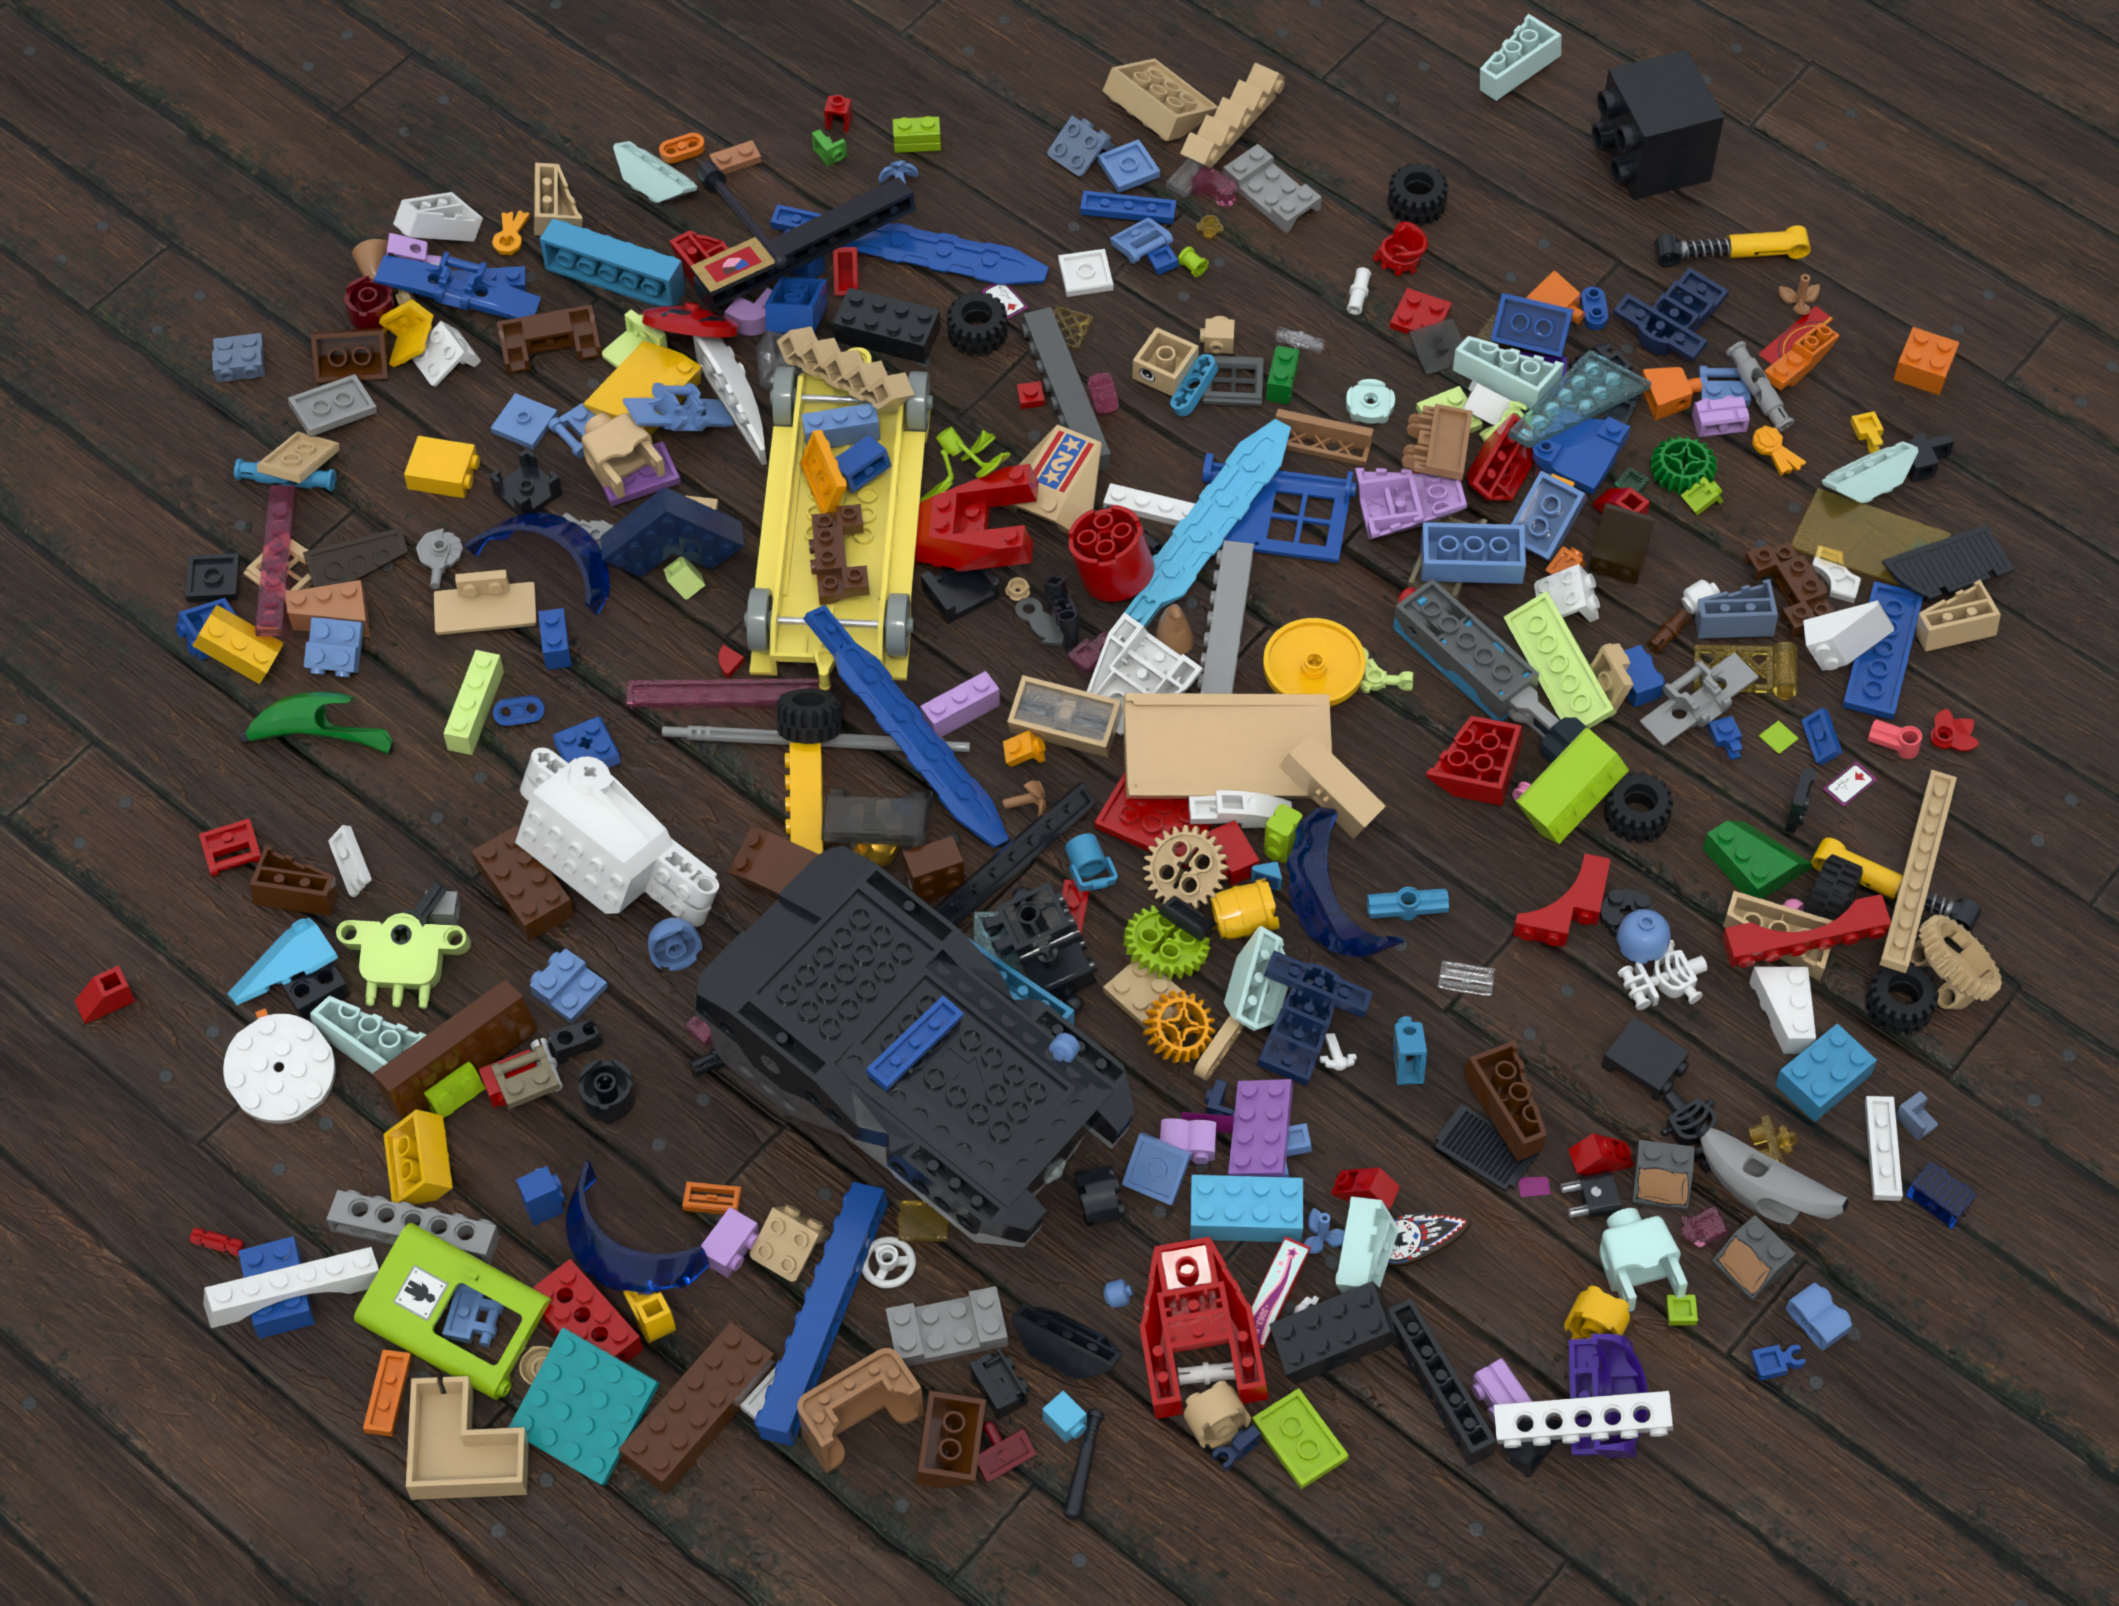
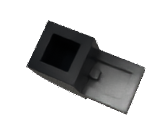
[1908,432,1954,483]

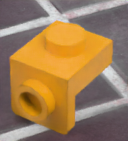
[1003,730,1046,767]

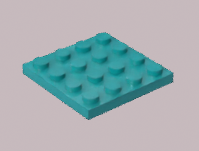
[508,1328,660,1485]

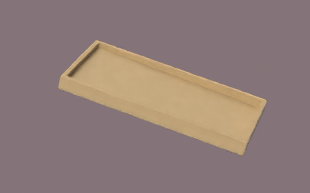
[1123,693,1332,799]

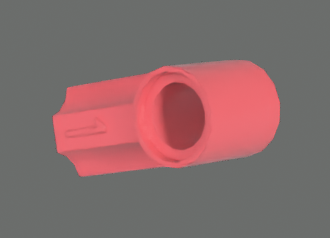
[1868,719,1922,759]

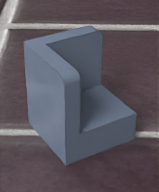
[1896,1091,1938,1141]

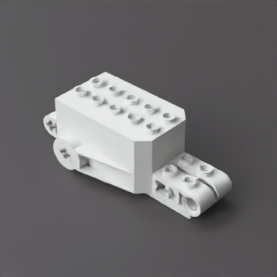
[515,748,719,927]

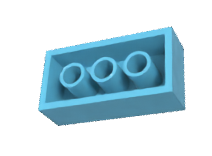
[1190,1175,1303,1243]

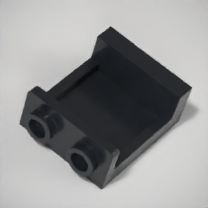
[921,568,1000,624]
[1602,1017,1689,1102]

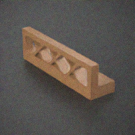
[1276,409,1374,467]

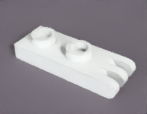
[328,825,371,897]

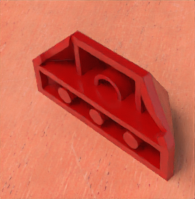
[669,230,729,286]
[1466,413,1533,502]

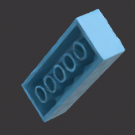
[540,218,686,307]

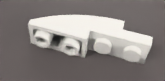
[1188,790,1292,828]

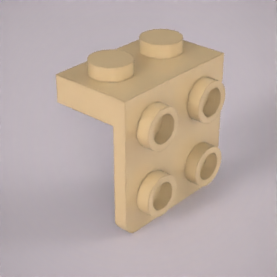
[750,1204,830,1282]

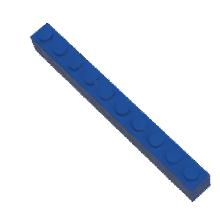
[755,1182,889,1446]

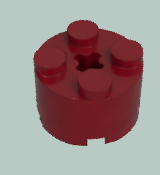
[344,276,396,329]

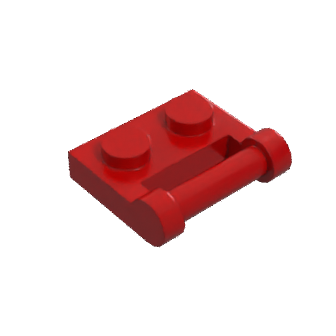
[199,818,261,877]

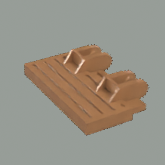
[1402,404,1473,481]

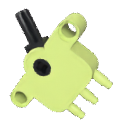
[336,883,471,1009]

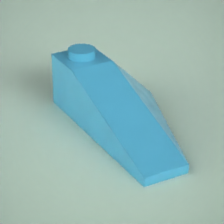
[227,918,338,1005]

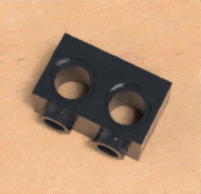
[283,962,350,1020]

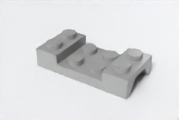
[1223,144,1322,233]
[886,1286,1008,1367]

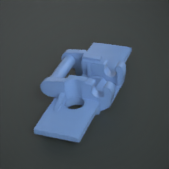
[623,383,734,431]

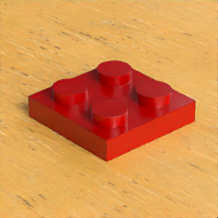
[1389,288,1452,340]

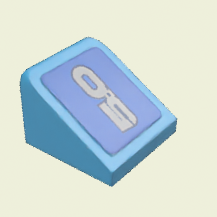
[1251,862,1282,890]

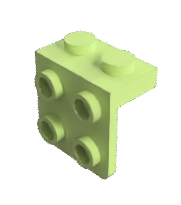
[602,310,668,368]

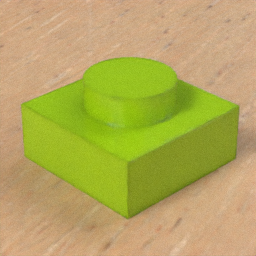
[1666,1295,1698,1325]

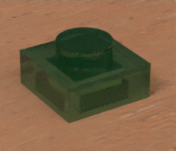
[1614,466,1650,494]

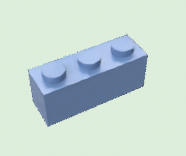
[801,403,880,448]

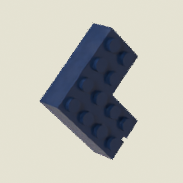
[601,487,744,577]

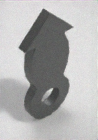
[1015,597,1064,647]

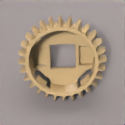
[1910,915,2002,1010]

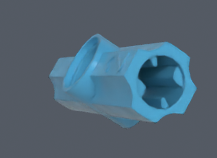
[1367,887,1449,920]

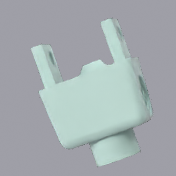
[1599,1208,1688,1312]

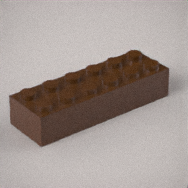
[372,979,537,1120]
[618,1322,776,1495]

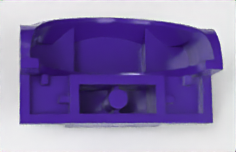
[1569,1334,1648,1459]

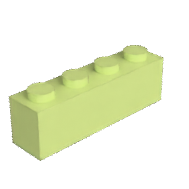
[443,650,504,755]

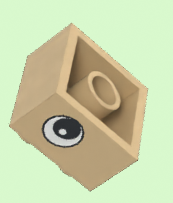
[1132,327,1199,396]

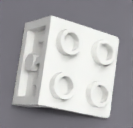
[412,321,481,387]

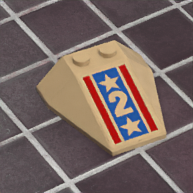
[1001,424,1102,534]

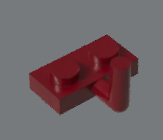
[977,1421,1037,1483]

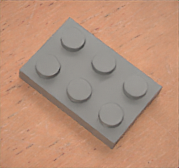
[288,374,377,437]

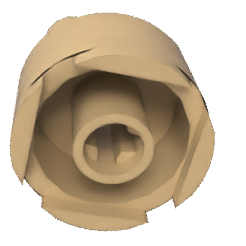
[1184,1381,1251,1448]

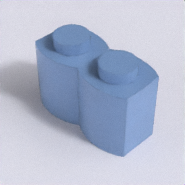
[1786,1282,1852,1351]

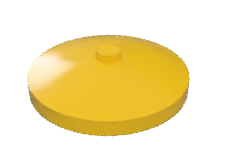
[1263,618,1366,707]

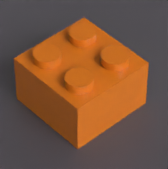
[1893,327,1960,395]

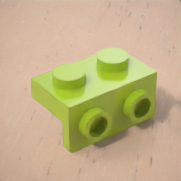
[424,1061,486,1119]

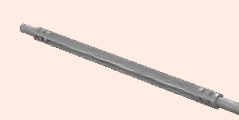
[662,725,970,753]

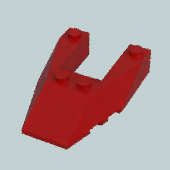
[914,464,1039,572]
[1140,1237,1268,1419]

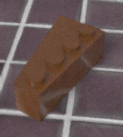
[1463,1040,1547,1161]

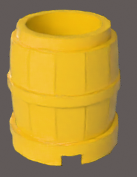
[1210,878,1279,940]

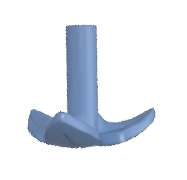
[879,160,919,184]
[1304,1208,1345,1254]

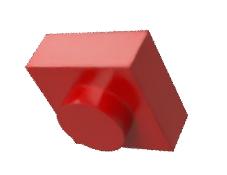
[1017,381,1045,409]

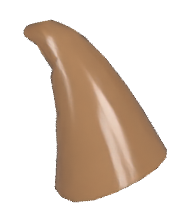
[352,239,398,294]
[1154,604,1194,655]

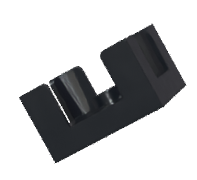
[489,448,562,522]

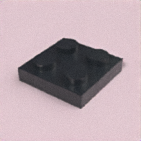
[185,553,241,602]

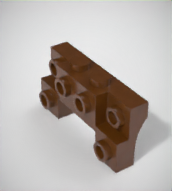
[497,304,602,374]
[808,504,870,605]
[1744,542,1834,637]

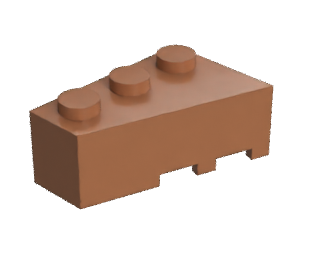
[285,580,371,638]

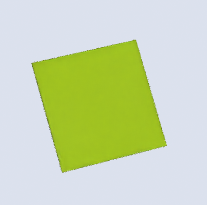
[1759,720,1799,754]

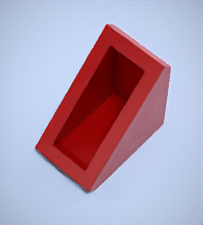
[833,247,859,296]

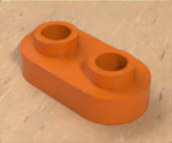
[659,133,705,164]

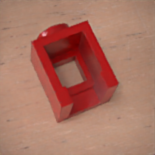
[824,95,853,132]

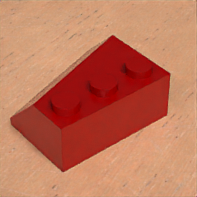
[1426,716,1523,806]

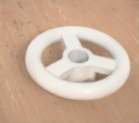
[862,1237,916,1289]

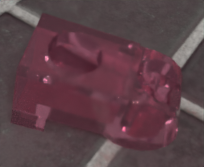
[1192,166,1236,207]

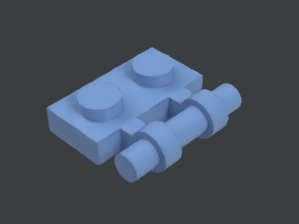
[442,1284,504,1347]

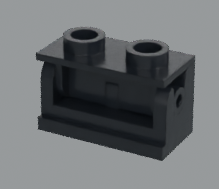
[969,1347,1029,1420]

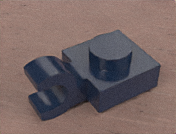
[1212,1425,1261,1471]

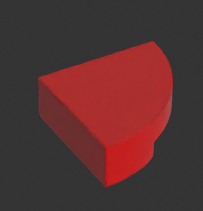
[718,645,744,679]

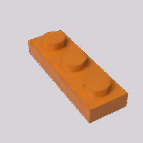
[363,1350,412,1437]

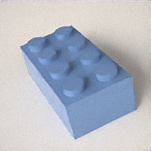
[1421,522,1526,584]

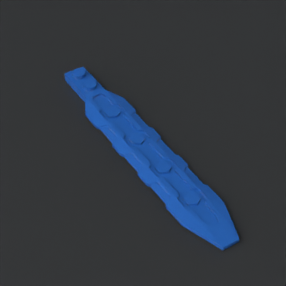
[770,204,1049,285]
[803,605,1009,849]

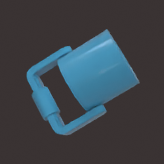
[1065,833,1118,891]

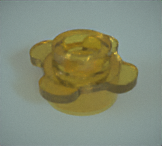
[1196,215,1224,239]

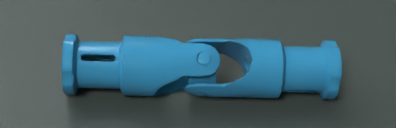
[234,458,336,491]

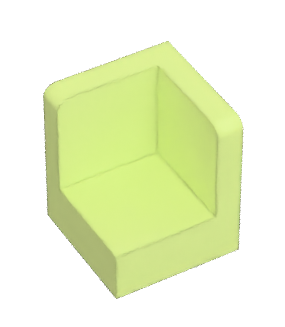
[664,556,705,600]

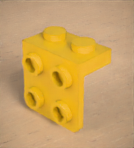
[379,299,434,367]

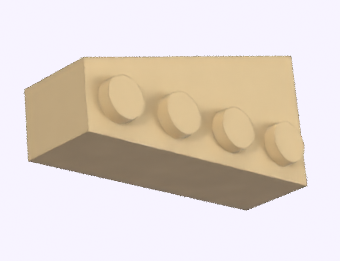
[1723,891,1833,981]

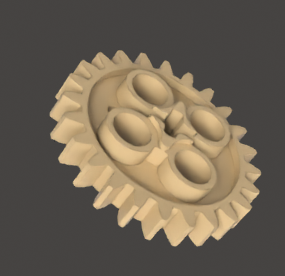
[1143,825,1230,910]

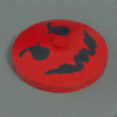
[642,302,739,338]

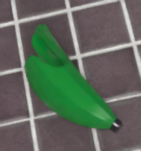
[239,692,394,756]

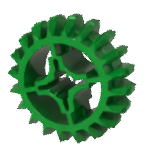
[1650,434,1717,496]

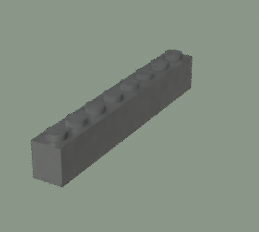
[1021,307,1111,471]

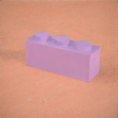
[920,671,1000,738]

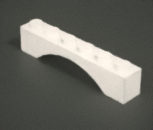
[203,1247,379,1328]

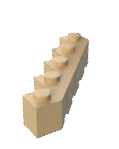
[1180,63,1285,168]
[777,327,915,409]

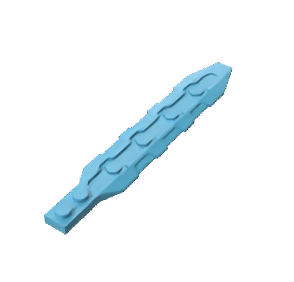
[1123,419,1291,629]

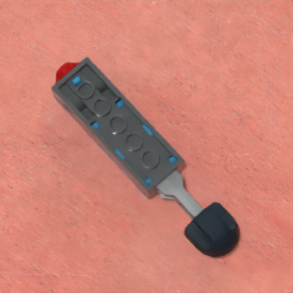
[1393,578,1589,764]

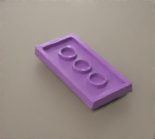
[1228,1079,1293,1177]

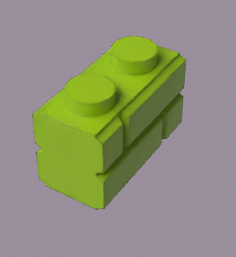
[893,116,941,153]
[1264,804,1303,863]

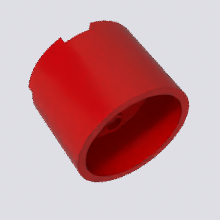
[1068,505,1155,602]

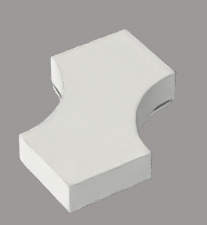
[1812,546,1861,603]

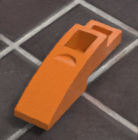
[1764,322,1840,391]

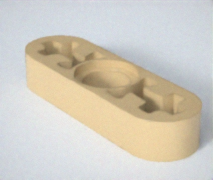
[1194,1015,1244,1081]

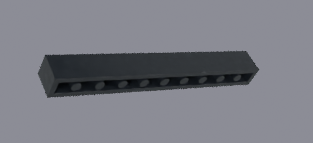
[693,177,916,311]

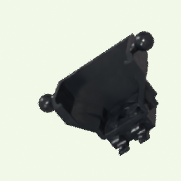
[982,882,1098,1015]

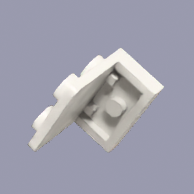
[1534,564,1600,622]

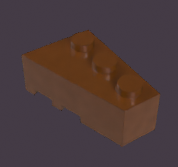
[250,845,338,916]

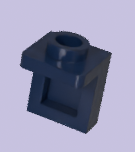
[1205,1079,1235,1122]

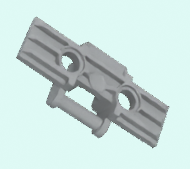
[1640,653,1758,747]

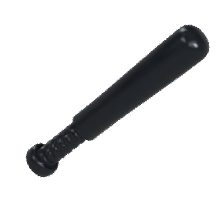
[1063,1409,1104,1520]

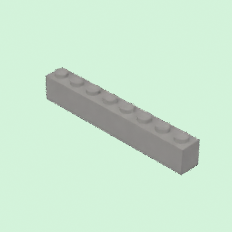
[1197,540,1254,694]

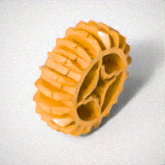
[1142,990,1215,1063]

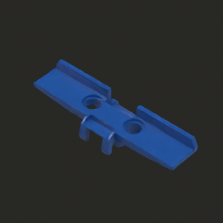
[374,252,541,319]

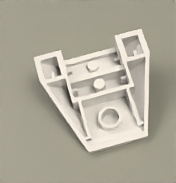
[1087,612,1203,736]

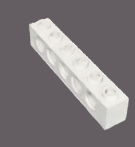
[1494,1391,1673,1448]

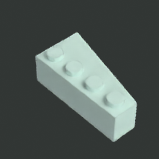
[1480,14,1562,101]
[1453,336,1564,412]
[310,996,426,1074]

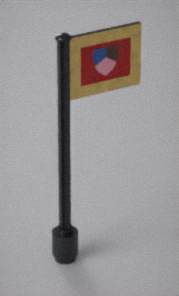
[690,161,788,296]

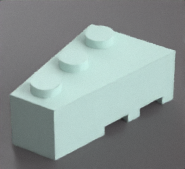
[1336,1197,1399,1293]

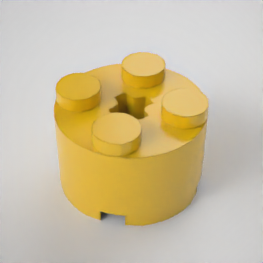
[1564,1286,1630,1339]

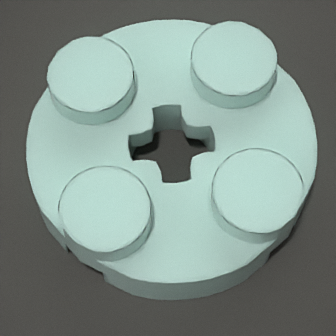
[1346,379,1395,424]

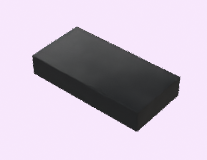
[1158,895,1217,942]

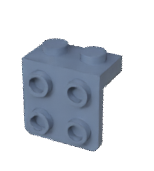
[1047,115,1116,177]

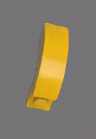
[623,1280,676,1343]

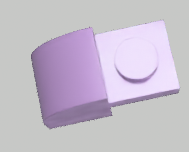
[725,288,772,336]

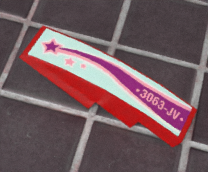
[1251,1236,1311,1350]

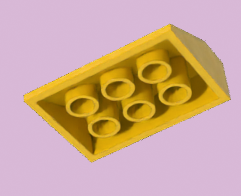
[583,340,702,436]

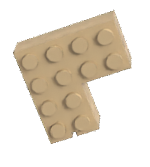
[406,1376,529,1500]

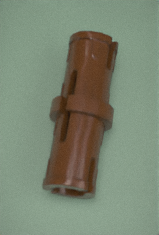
[1647,608,1691,654]

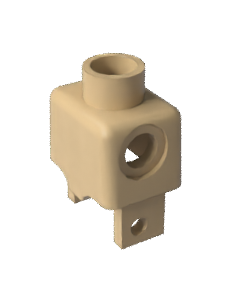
[582,413,665,499]

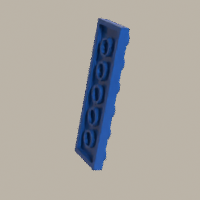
[1842,581,1923,720]

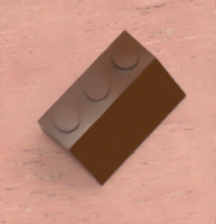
[311,327,389,383]
[914,1390,986,1488]

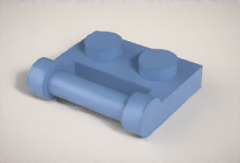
[1110,217,1173,264]
[1698,366,1751,406]
[548,403,595,458]

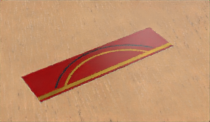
[1758,306,1834,365]

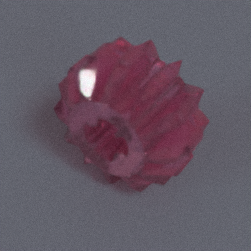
[1087,372,1119,414]

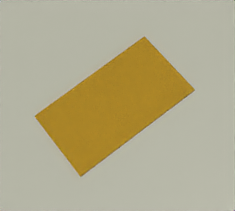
[1791,488,1951,588]

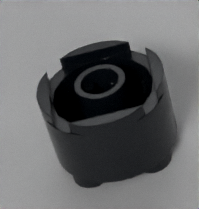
[578,1059,636,1124]
[1074,1165,1125,1227]

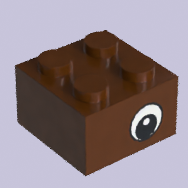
[903,836,965,903]

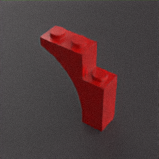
[1513,854,1611,947]

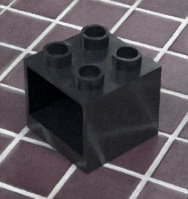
[1592,50,1724,200]

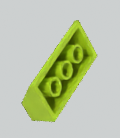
[1516,728,1629,844]

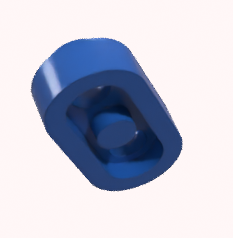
[1580,287,1608,330]
[493,695,545,726]

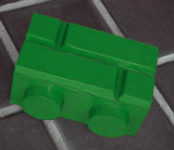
[1266,346,1300,404]

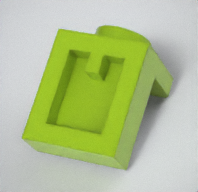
[1681,477,1724,516]

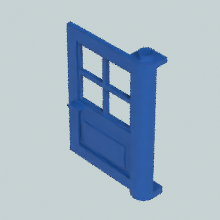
[1202,453,1357,563]

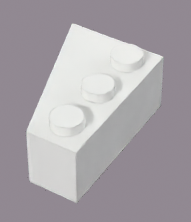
[393,192,483,242]
[1749,967,1816,1054]

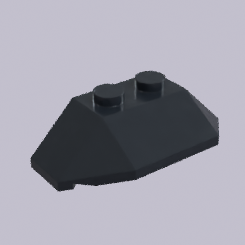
[1011,1303,1123,1380]

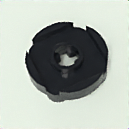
[1600,889,1654,937]

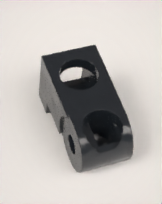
[548,1020,603,1065]

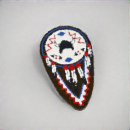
[1388,1211,1471,1267]

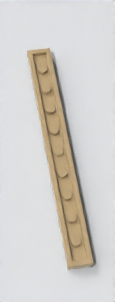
[1879,770,1957,973]

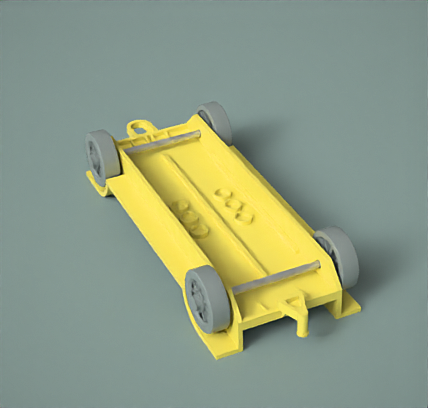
[744,347,933,690]

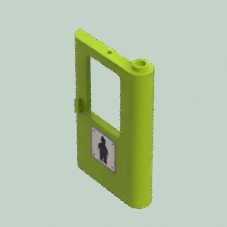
[354,1223,552,1400]

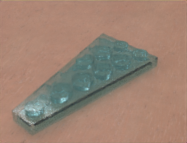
[1508,350,1651,448]

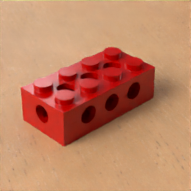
[533,1259,643,1363]

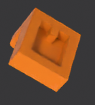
[1545,546,1586,575]

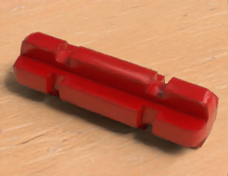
[190,1227,244,1256]

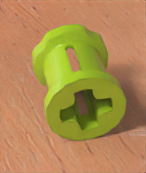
[1178,246,1209,277]

